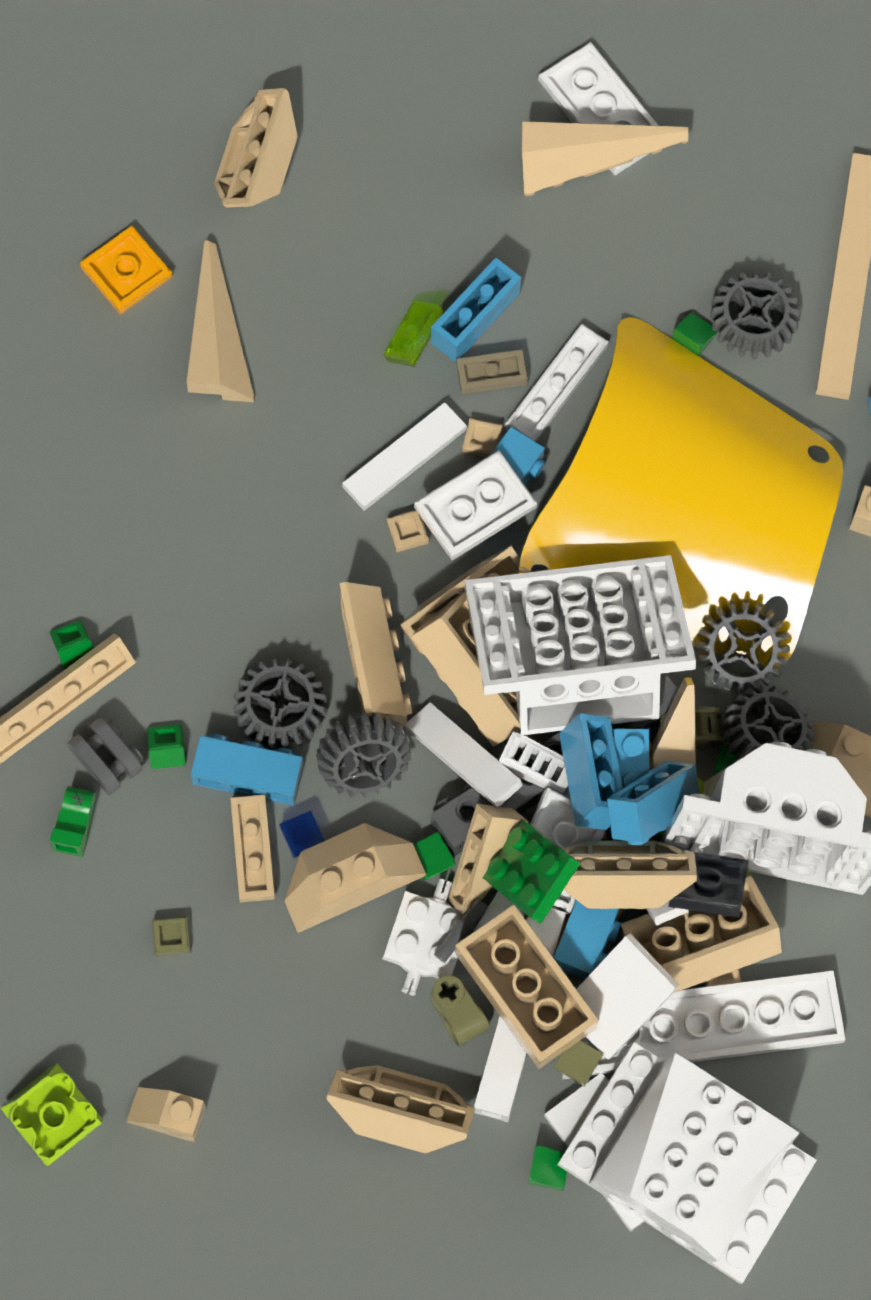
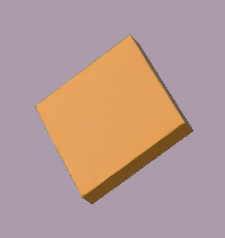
[79,225,173,315]

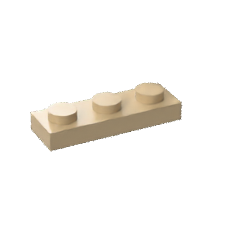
[230,795,275,903]

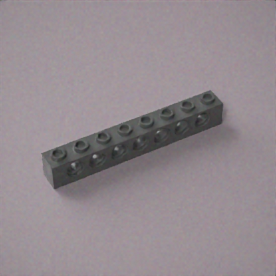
[431,673,678,856]

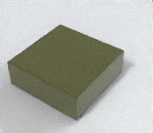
[152,916,190,957]
[554,1041,603,1087]

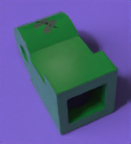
[50,786,96,857]

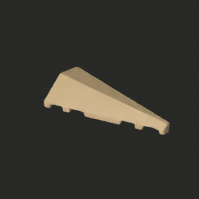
[522,122,689,196]
[187,240,254,402]

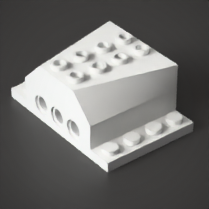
[465,555,696,735]
[660,742,871,895]
[557,1042,817,1284]

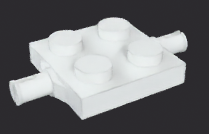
[382,879,464,996]

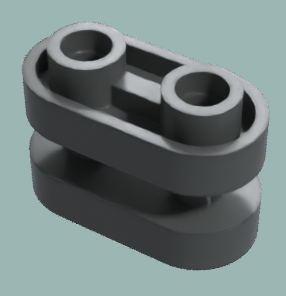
[67,717,144,796]

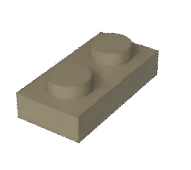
[456,349,528,394]

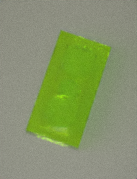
[383,301,444,367]

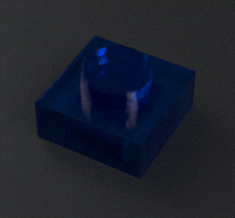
[279,811,325,859]

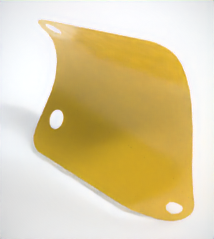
[519,317,844,667]

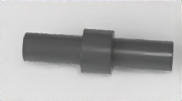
[434,899,488,963]

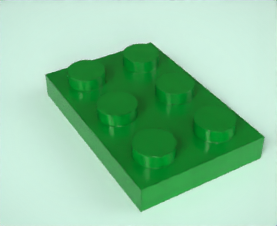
[482,819,581,924]

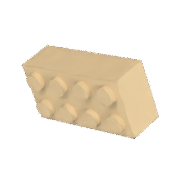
[620,876,782,993]
[455,904,599,1069]

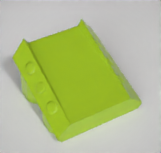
[1,1063,103,1166]

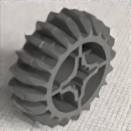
[710,270,800,359]
[697,599,790,693]
[234,657,327,750]
[721,685,816,761]
[316,711,411,797]

